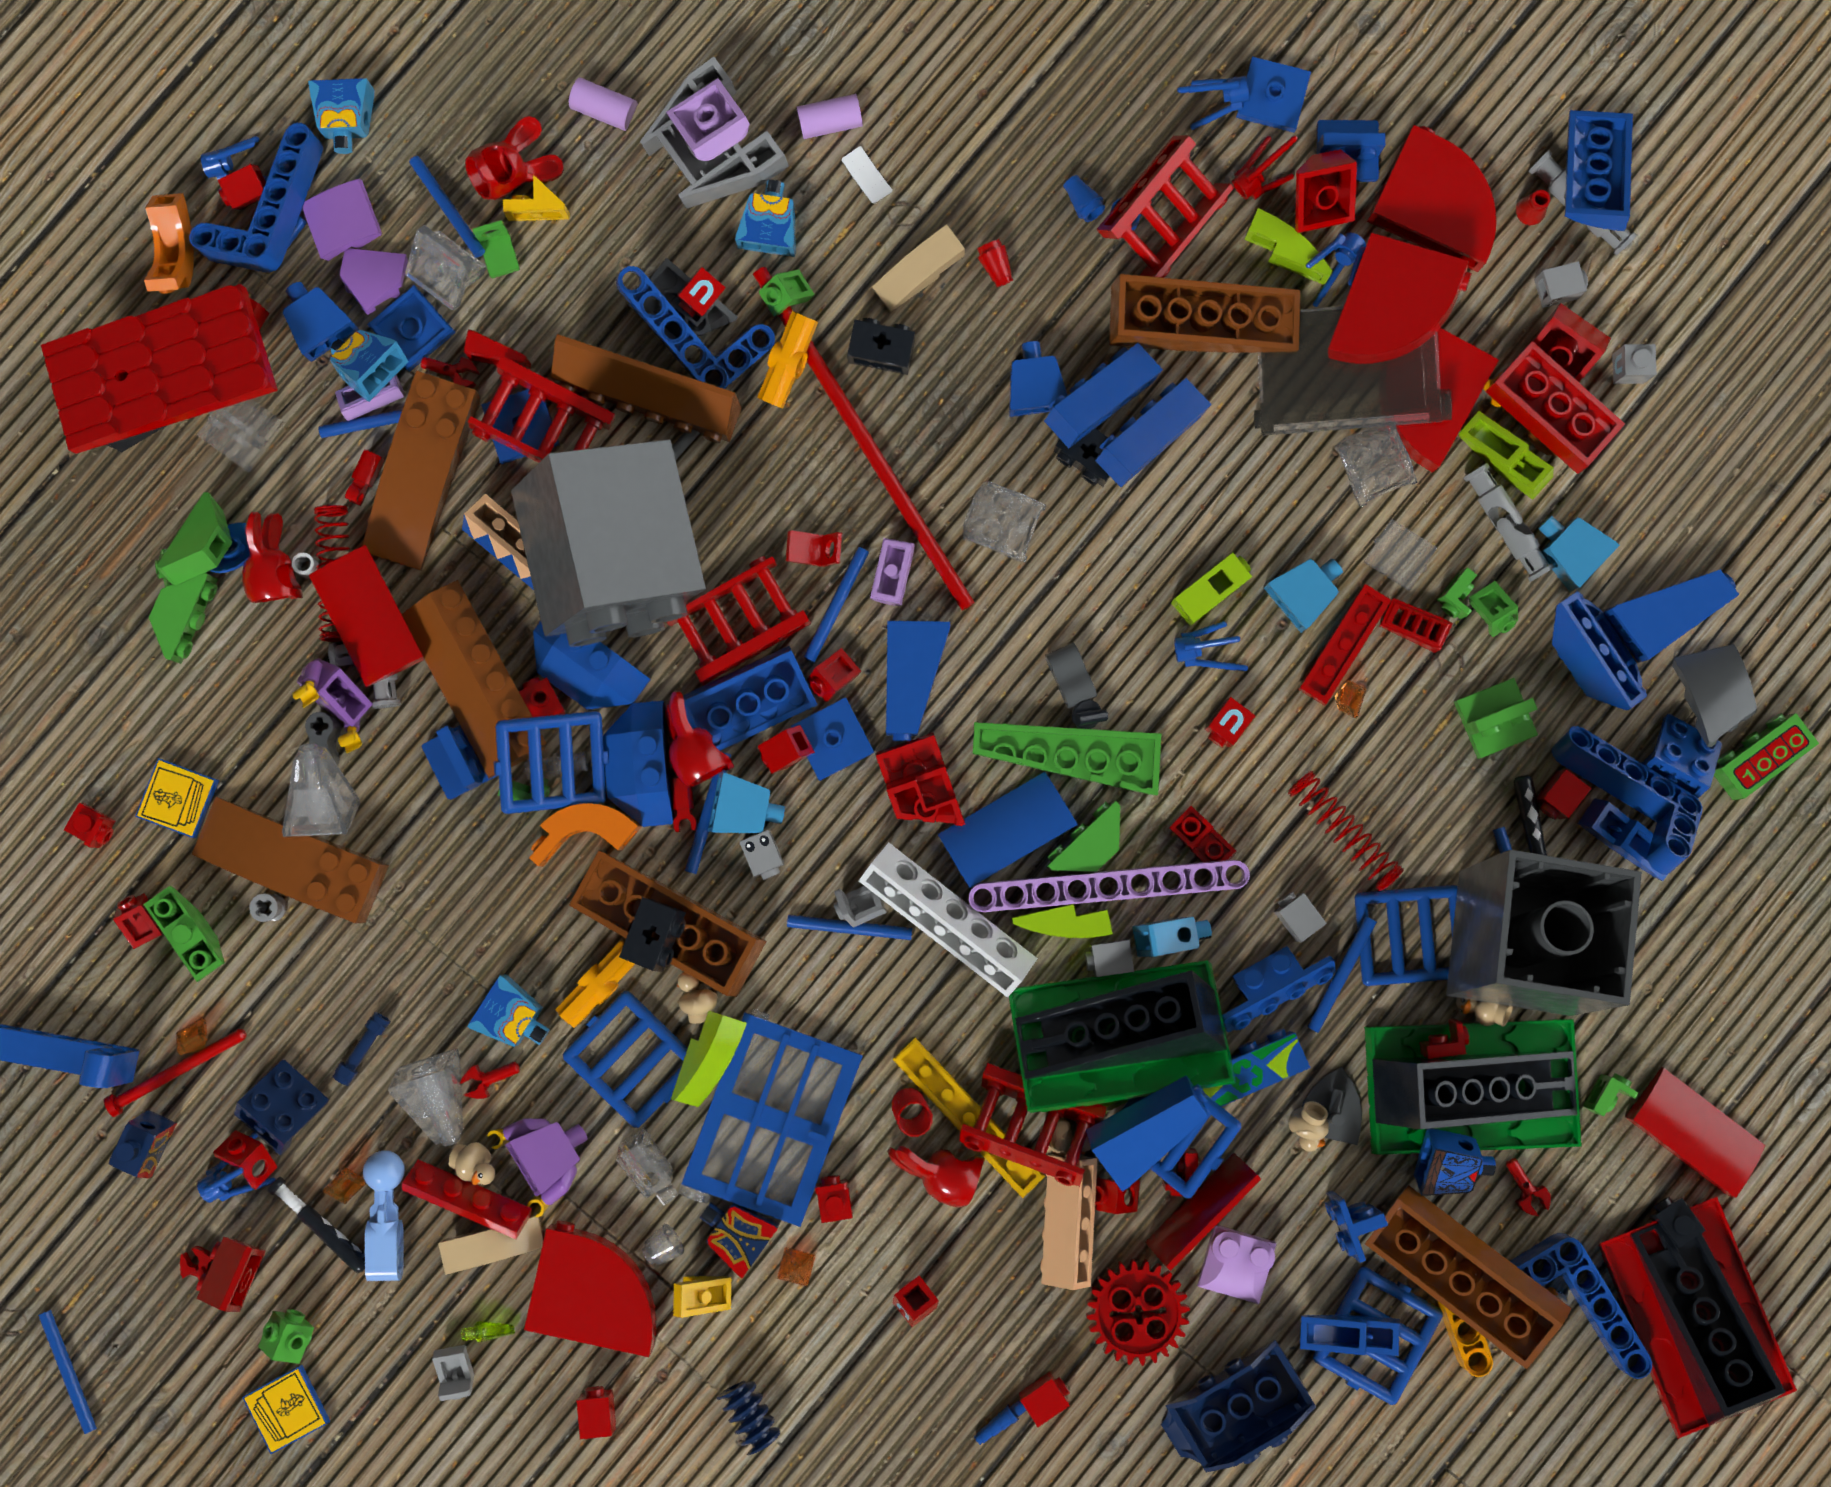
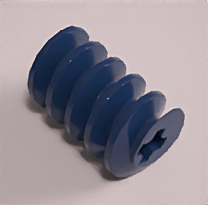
[716,1381,781,1455]

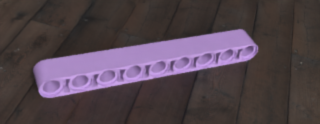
[969,860,1250,912]

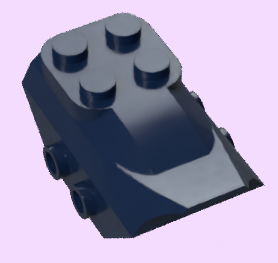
[1161,1340,1316,1473]

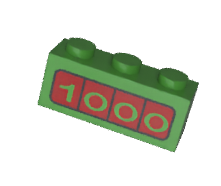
[1714,713,1819,800]

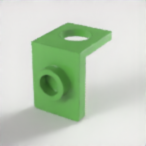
[472,220,520,279]

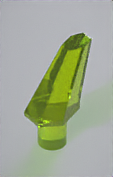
[461,1321,515,1343]

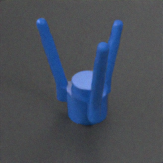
[1177,76,1249,130]
[201,136,268,181]
[1306,232,1366,307]
[1174,621,1248,671]
[197,1132,276,1203]

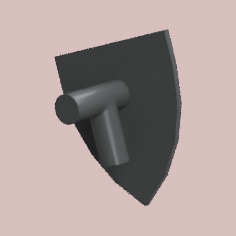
[1302,1066,1362,1145]

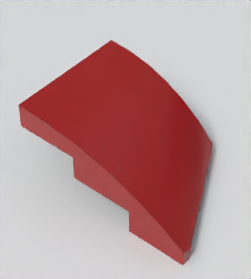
[875,733,965,826]

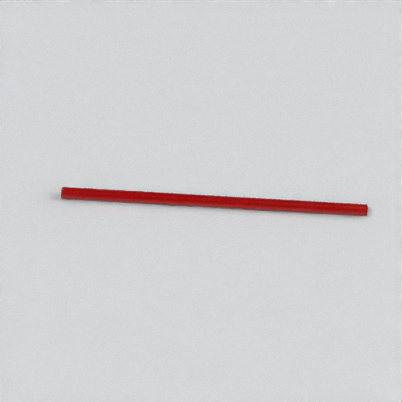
[753,266,975,611]

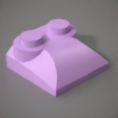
[666,78,750,161]
[1197,1225,1277,1304]

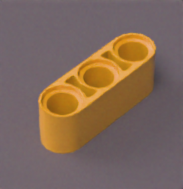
[1437,1301,1493,1377]

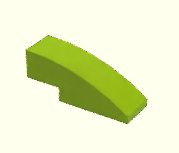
[1244,208,1332,285]
[1459,411,1554,500]
[1011,904,1113,938]
[671,1011,747,1107]

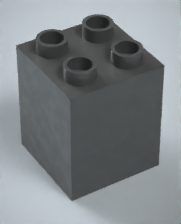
[511,440,706,647]
[1446,850,1642,1016]

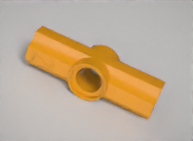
[757,311,818,409]
[555,941,636,1028]

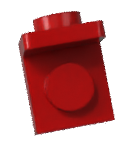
[807,648,861,702]
[64,803,116,848]
[113,893,163,949]
[1419,1019,1469,1059]
[1162,1148,1198,1196]
[815,1175,853,1223]

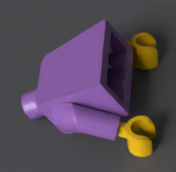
[292,658,373,754]
[487,1118,588,1217]

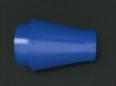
[1063,175,1105,222]

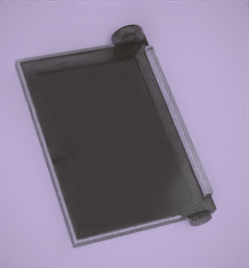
[1254,306,1452,436]

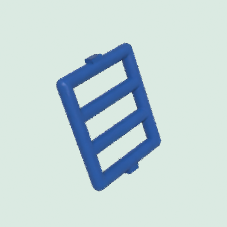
[494,711,609,814]
[1354,885,1458,986]
[563,990,688,1128]
[1122,1094,1241,1198]
[1313,1267,1443,1405]

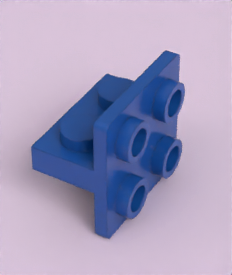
[1316,120,1386,182]
[422,725,499,800]
[1325,1191,1388,1263]

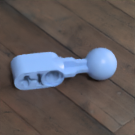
[363,1150,405,1281]

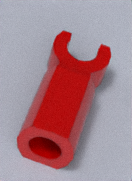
[344,449,385,506]
[670,778,698,832]

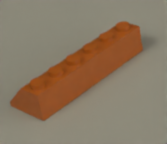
[551,334,742,443]
[402,580,547,778]
[1365,1185,1572,1370]

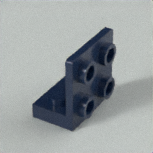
[234,1060,329,1156]

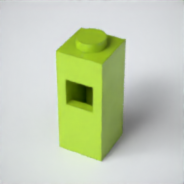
[1171,553,1252,626]

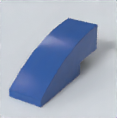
[1577,798,1668,881]
[1300,1315,1400,1356]

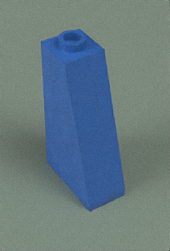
[1603,569,1739,663]
[886,621,950,741]
[1086,1075,1208,1191]

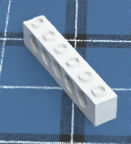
[859,842,1038,997]

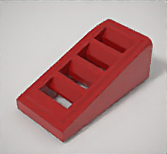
[464,329,531,370]
[1379,598,1453,653]

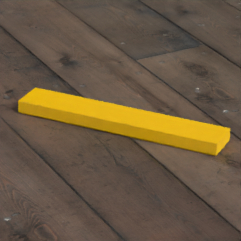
[893,1037,1046,1198]

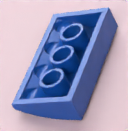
[1564,110,1633,231]
[683,646,817,751]
[938,772,1078,888]

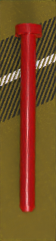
[103,1029,247,1117]

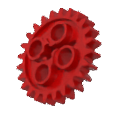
[1086,1258,1190,1366]

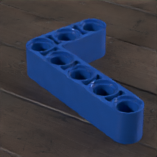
[189,123,323,273]
[616,266,775,389]
[1552,726,1703,875]
[0,1024,140,1088]
[1510,1233,1652,1379]

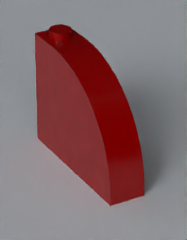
[1367,125,1497,272]
[1328,233,1472,364]
[1379,328,1499,473]
[524,1221,656,1357]

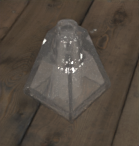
[282,743,360,837]
[388,1048,463,1146]

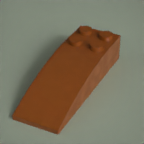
[1109,274,1300,353]
[362,370,481,571]
[192,797,389,924]
[569,850,767,997]

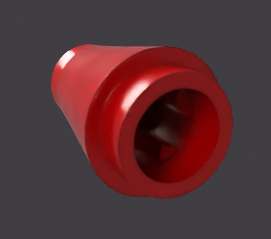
[1516,190,1551,225]
[977,239,1014,288]

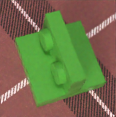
[1454,678,1538,759]

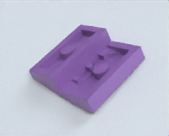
[302,179,382,261]

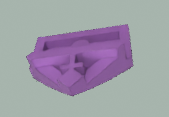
[340,248,408,315]

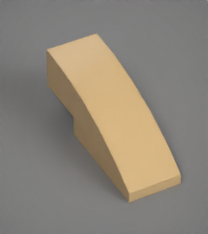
[872,224,965,312]
[438,1216,544,1275]

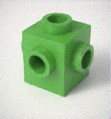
[258,1309,314,1364]

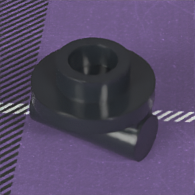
[1072,699,1108,729]

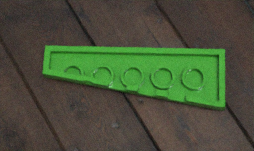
[972,722,1161,796]

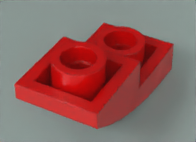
[1169,806,1237,862]

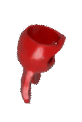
[465,116,564,200]
[242,512,303,603]
[665,691,734,788]
[887,1146,985,1208]

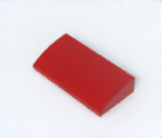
[1485,341,1625,474]
[309,545,424,688]
[1625,1067,1765,1198]
[1145,1153,1261,1271]

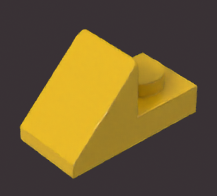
[503,175,570,221]
[673,1276,731,1318]

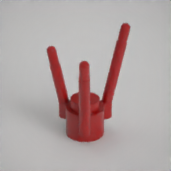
[1232,136,1298,200]

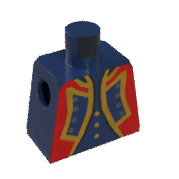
[108,1110,177,1179]
[699,1202,780,1278]

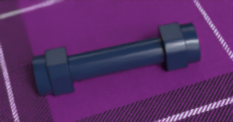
[333,1012,391,1086]

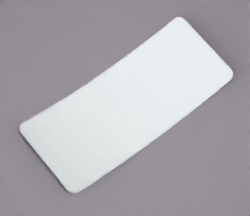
[842,146,893,204]

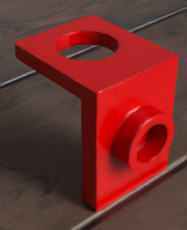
[786,530,842,567]
[213,1130,277,1190]
[1095,1177,1140,1214]

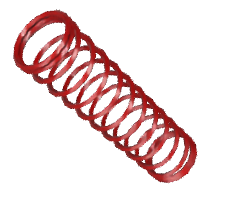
[314,505,350,642]
[1288,771,1404,891]
[892,1088,933,1137]

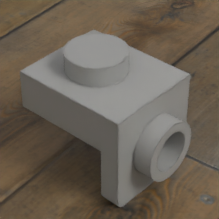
[834,886,887,928]
[432,1345,474,1401]

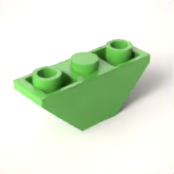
[156,492,232,585]
[149,573,218,664]
[1046,801,1120,872]
[143,886,225,982]

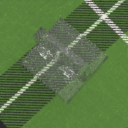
[405,225,487,311]
[197,399,286,473]

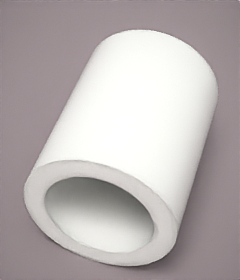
[292,553,320,579]

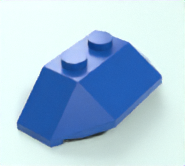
[1552,591,1647,711]
[533,621,651,710]
[603,700,674,827]

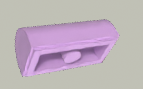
[569,77,638,131]
[797,94,863,139]
[335,375,405,421]
[870,538,915,606]

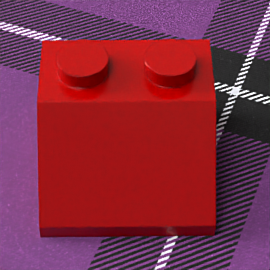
[1295,149,1357,233]
[1528,303,1611,382]
[196,1236,266,1312]

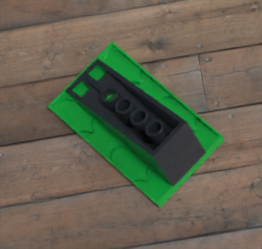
[1009,960,1236,1113]
[1364,1019,1582,1155]

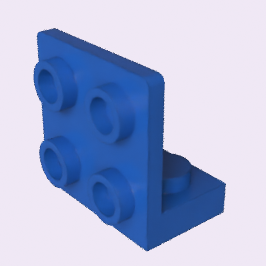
[1642,714,1722,798]

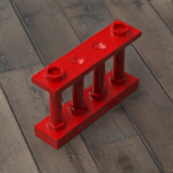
[1096,135,1234,278]
[468,356,615,463]
[666,556,811,685]
[959,1063,1107,1187]

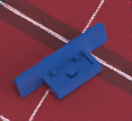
[1222,946,1337,1033]

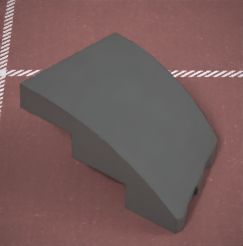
[627,258,738,339]
[1672,644,1757,747]

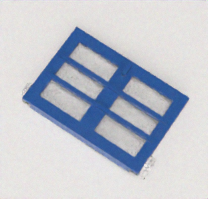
[678,1008,863,1227]

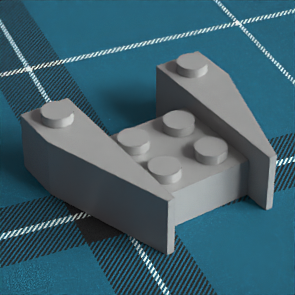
[640,57,789,209]

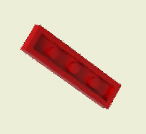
[1298,584,1392,706]
[402,1159,532,1240]

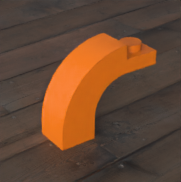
[144,193,194,294]
[529,803,642,867]

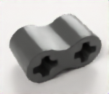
[1045,643,1097,709]
[303,712,342,773]

